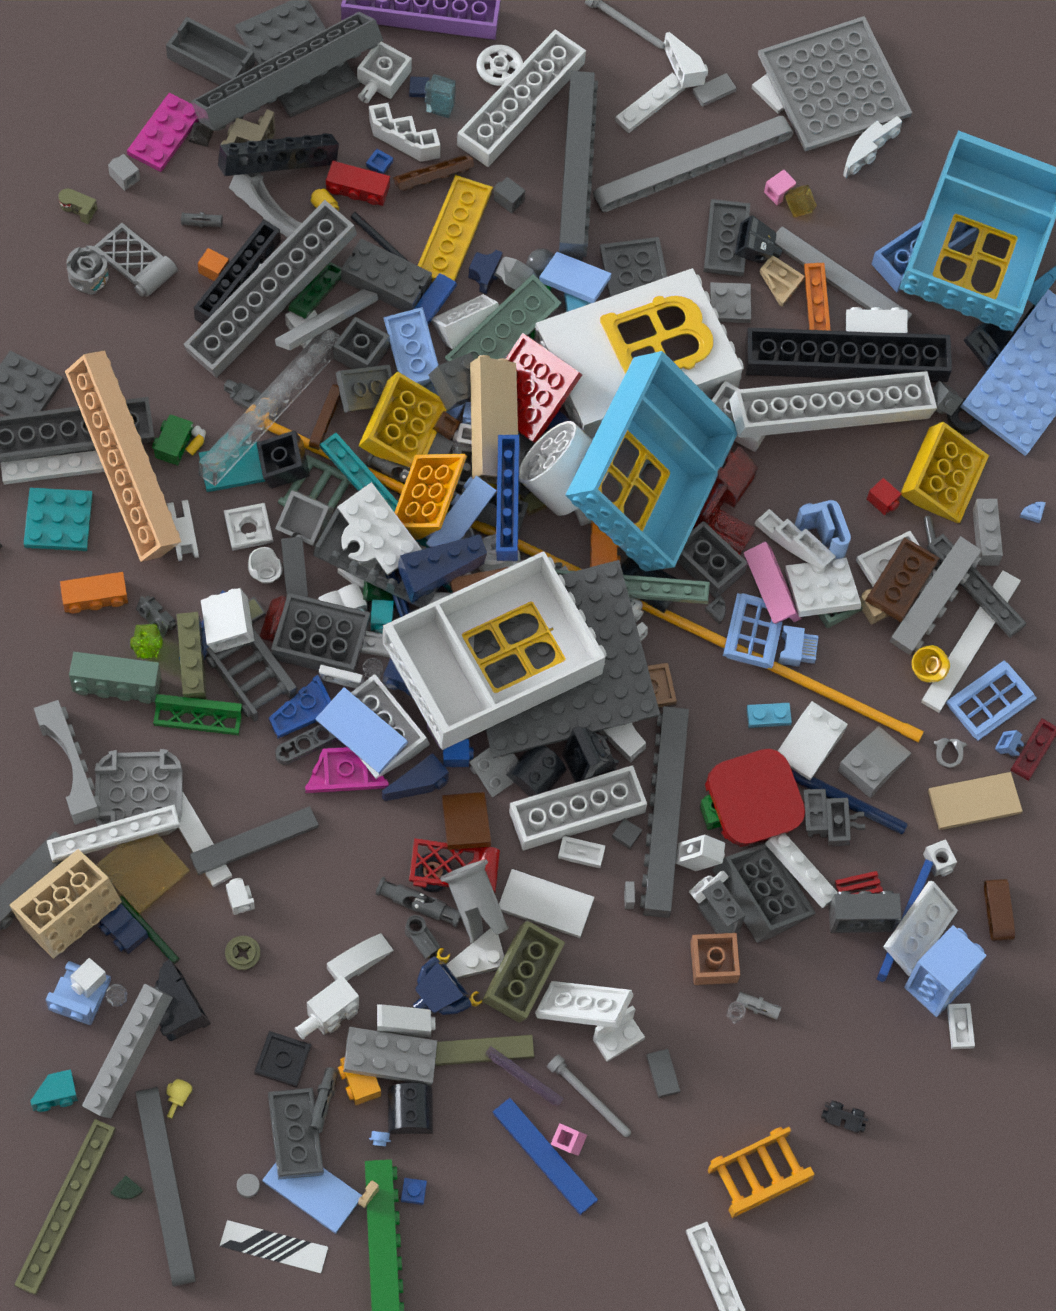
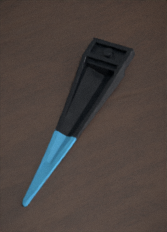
[963,266,1056,370]

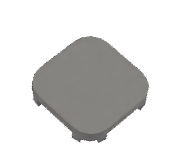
[95,749,183,837]

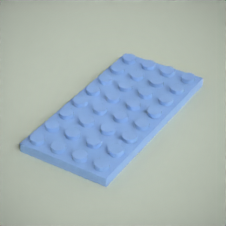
[960,289,1056,456]

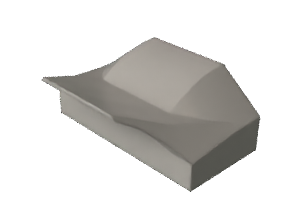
[494,256,538,290]

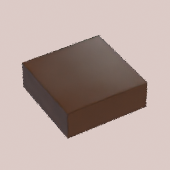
[432,411,461,440]

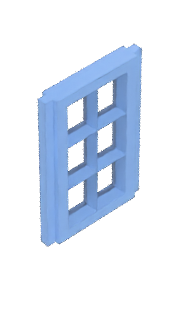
[723,593,783,669]
[946,660,1037,741]

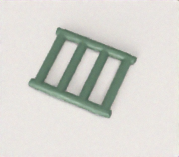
[278,455,355,521]

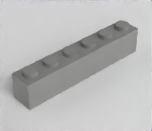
[889,536,981,655]
[82,984,173,1119]

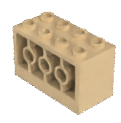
[9,849,122,959]

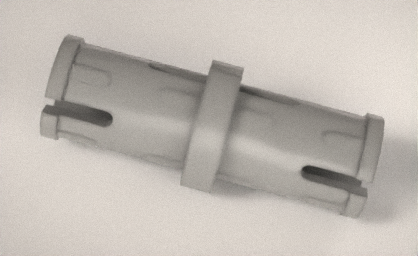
[736,991,782,1020]

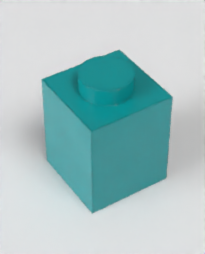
[371,600,394,634]

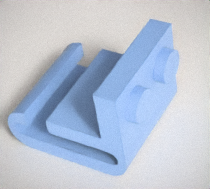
[795,500,851,559]
[46,961,111,1025]

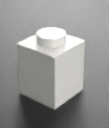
[70,958,106,998]

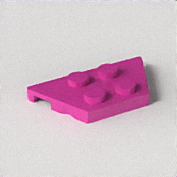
[305,747,389,793]

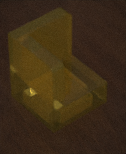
[785,184,817,218]

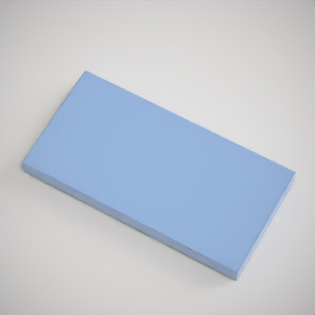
[383,307,438,386]
[316,687,408,775]
[262,1163,362,1234]

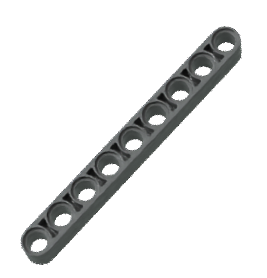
[135,1087,196,1287]

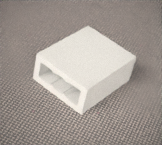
[201,588,254,653]

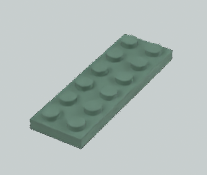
[445,274,561,362]

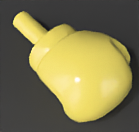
[166,1079,192,1118]

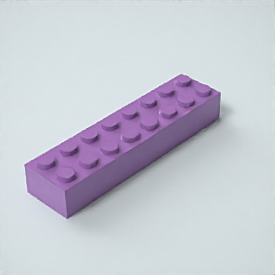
[341,0,501,40]

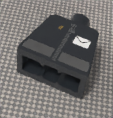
[735,215,782,263]

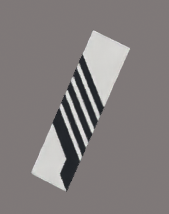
[220,1220,328,1273]

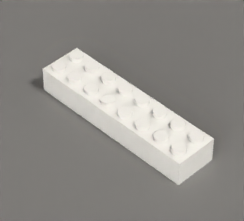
[457,29,586,167]

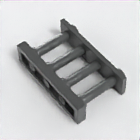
[205,627,297,722]

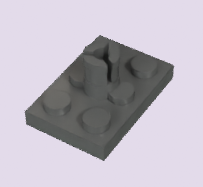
[336,365,392,413]

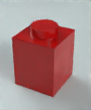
[867,478,901,515]

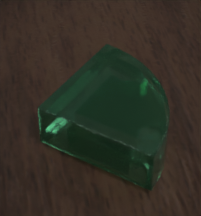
[110,1176,143,1199]

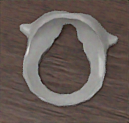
[934,738,967,768]

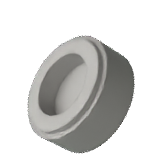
[237,1174,260,1198]

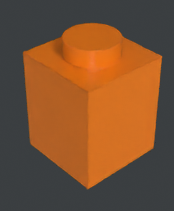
[198,248,229,281]

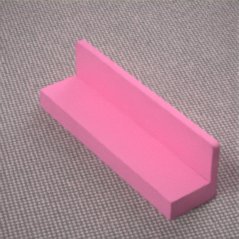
[744,542,801,624]

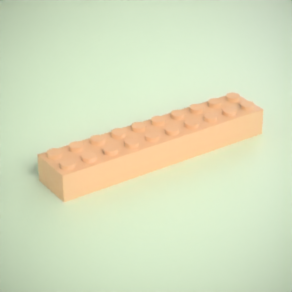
[65,350,181,562]

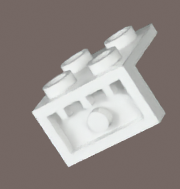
[593,1006,645,1062]

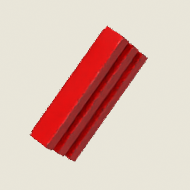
[835,871,883,894]

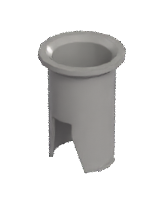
[440,859,509,943]

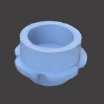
[369,1131,391,1146]

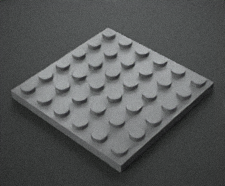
[758,16,912,152]

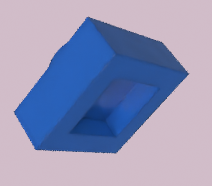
[366,149,393,174]
[401,1178,427,1205]

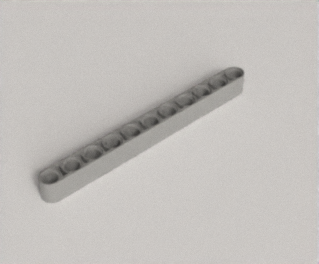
[593,116,794,212]

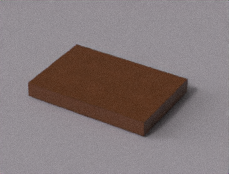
[442,792,491,850]

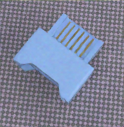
[778,625,818,667]

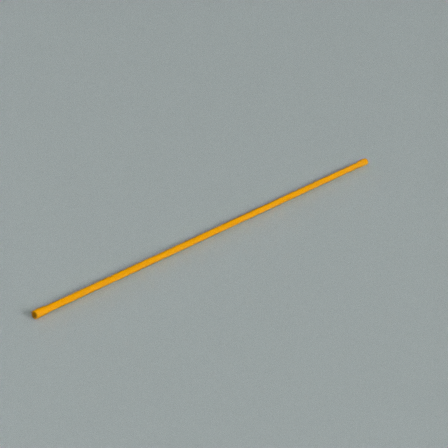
[245,410,924,743]

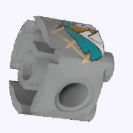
[67,246,109,295]

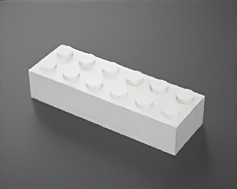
[509,765,647,851]

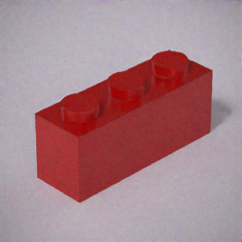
[326,161,390,206]

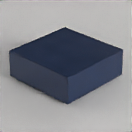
[409,76,430,98]

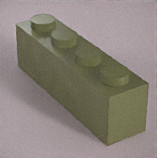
[177,612,207,700]

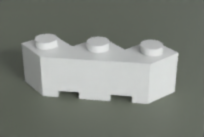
[369,103,440,162]

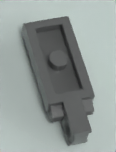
[224,379,279,420]

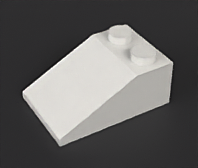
[778,702,848,780]

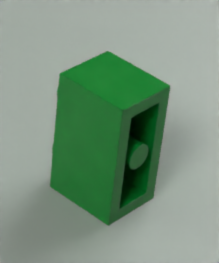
[152,414,194,466]

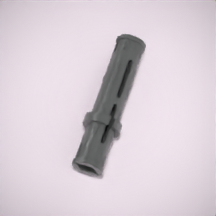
[308,1067,339,1133]

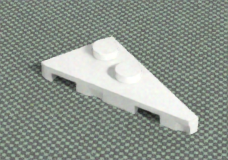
[447,928,504,979]

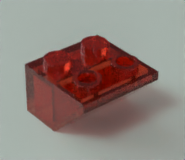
[713,446,758,508]

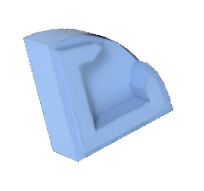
[1020,502,1046,523]

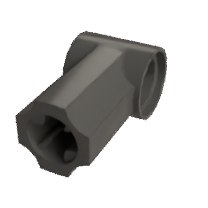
[405,915,441,960]

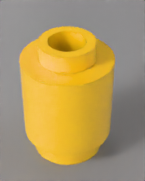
[310,189,339,211]

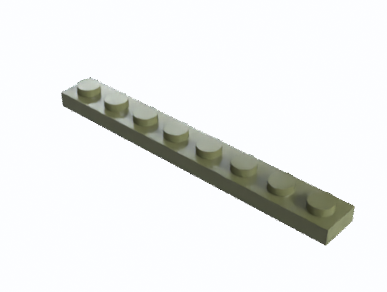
[14,1119,116,1296]

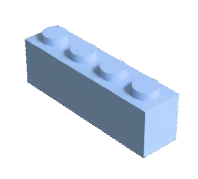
[425,476,497,547]

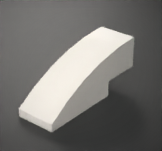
[327,933,394,981]

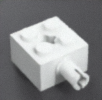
[357,42,412,103]
[295,976,359,1039]

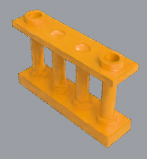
[708,1127,815,1218]

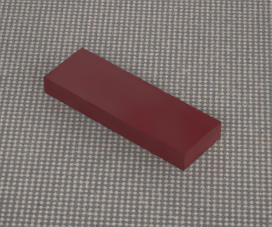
[1010,718,1056,781]

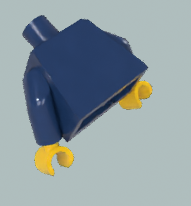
[413,948,482,1015]

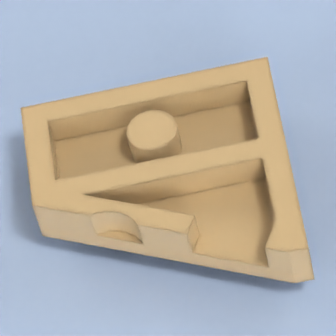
[760,255,805,307]

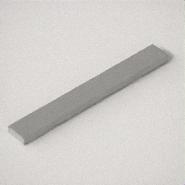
[775,226,912,322]

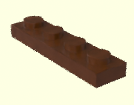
[393,154,475,191]

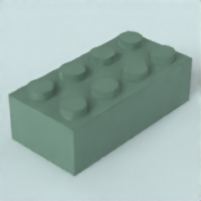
[69,651,162,704]

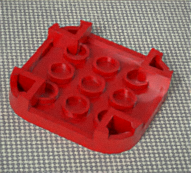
[705,749,805,847]

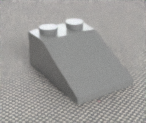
[838,726,911,798]

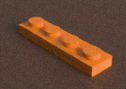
[804,263,831,331]

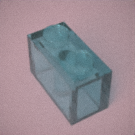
[424,74,456,118]

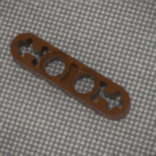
[309,384,341,450]

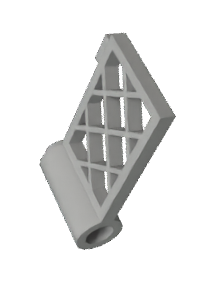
[94,223,178,297]

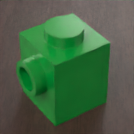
[700,795,722,831]

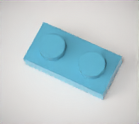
[746,703,792,728]

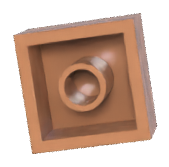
[690,933,740,985]

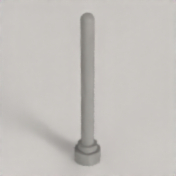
[585,0,665,49]
[547,1054,631,1137]

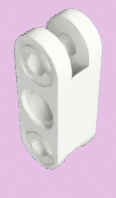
[167,500,199,561]

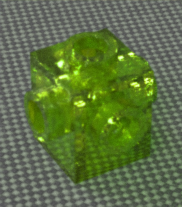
[130,624,163,659]

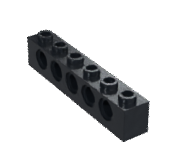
[218,133,339,176]
[193,219,281,324]

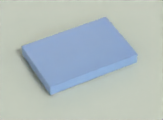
[539,252,611,303]

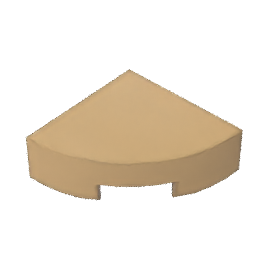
[358,1180,379,1208]

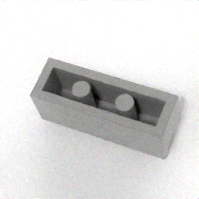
[973,499,1003,566]

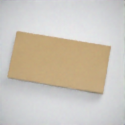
[928,772,1023,830]

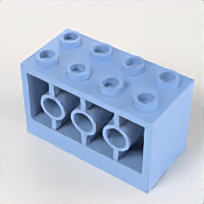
[904,925,987,1017]

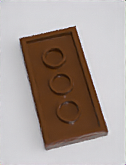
[865,537,940,622]

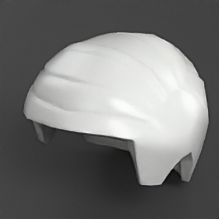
[248,547,283,583]

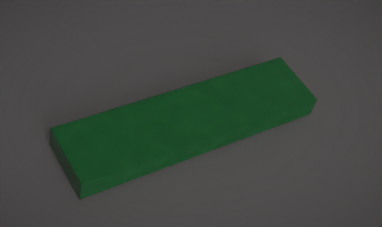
[288,262,341,319]

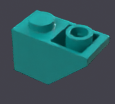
[30,1069,78,1112]

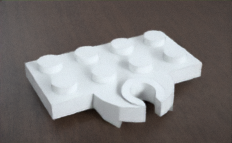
[337,482,422,575]

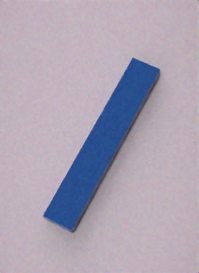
[876,859,933,982]
[493,1098,598,1215]

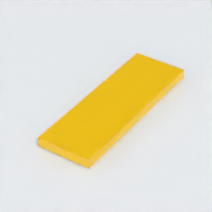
[417,175,493,282]

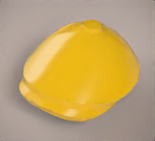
[912,645,950,682]

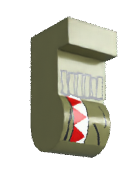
[58,188,98,224]

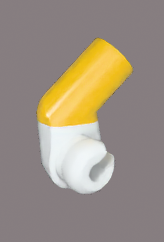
[185,426,206,456]

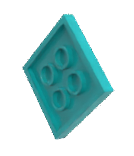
[24,488,93,551]

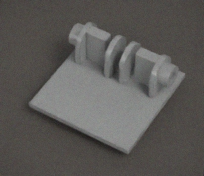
[469,747,518,798]

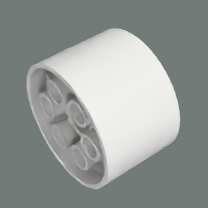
[519,421,609,516]

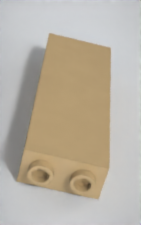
[470,355,518,484]

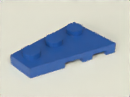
[269,674,331,739]

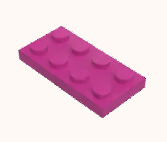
[127,93,199,172]

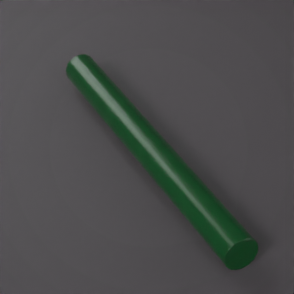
[119,896,180,964]

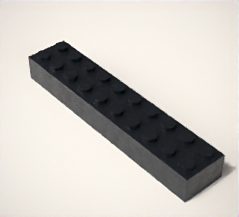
[745,328,952,382]

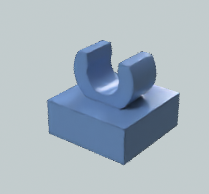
[995,730,1024,756]

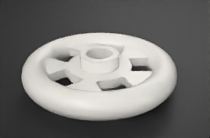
[476,45,523,86]

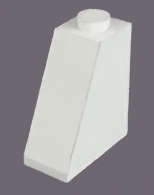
[377,1004,435,1038]

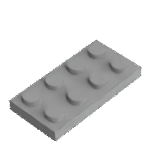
[343,1027,437,1086]

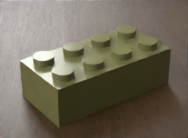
[482,921,565,1023]

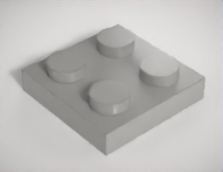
[710,282,751,323]

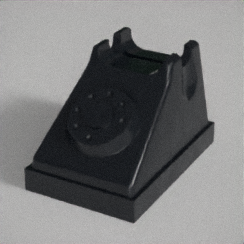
[562,726,619,783]
[155,959,211,1041]

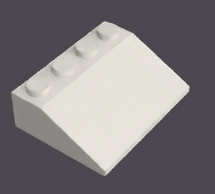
[351,674,430,779]

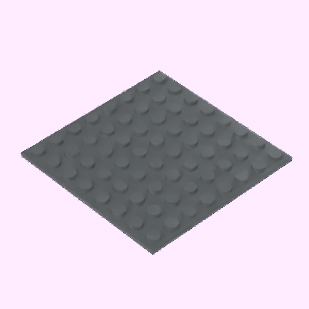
[469,560,660,759]

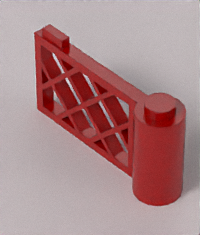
[409,838,500,893]

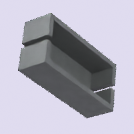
[166,17,255,85]
[341,238,432,312]

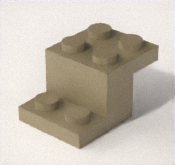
[221,109,275,145]

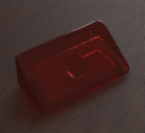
[259,595,286,642]

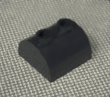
[506,746,566,797]
[388,1083,433,1134]

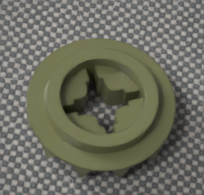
[225,936,260,971]

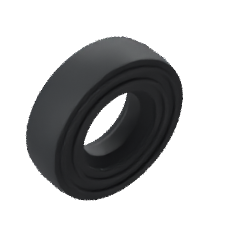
[947,398,983,435]

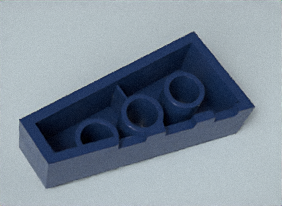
[397,535,487,604]

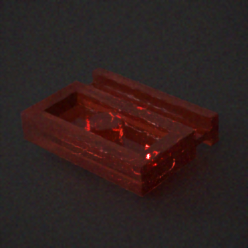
[709,509,756,555]

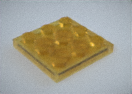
[96,834,190,914]

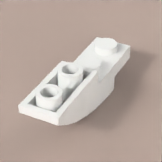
[843,116,902,178]

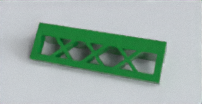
[153,694,242,735]

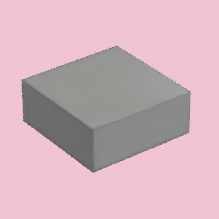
[624,882,635,909]

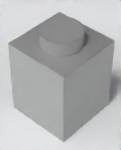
[108,154,140,191]

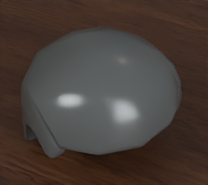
[526,248,554,279]

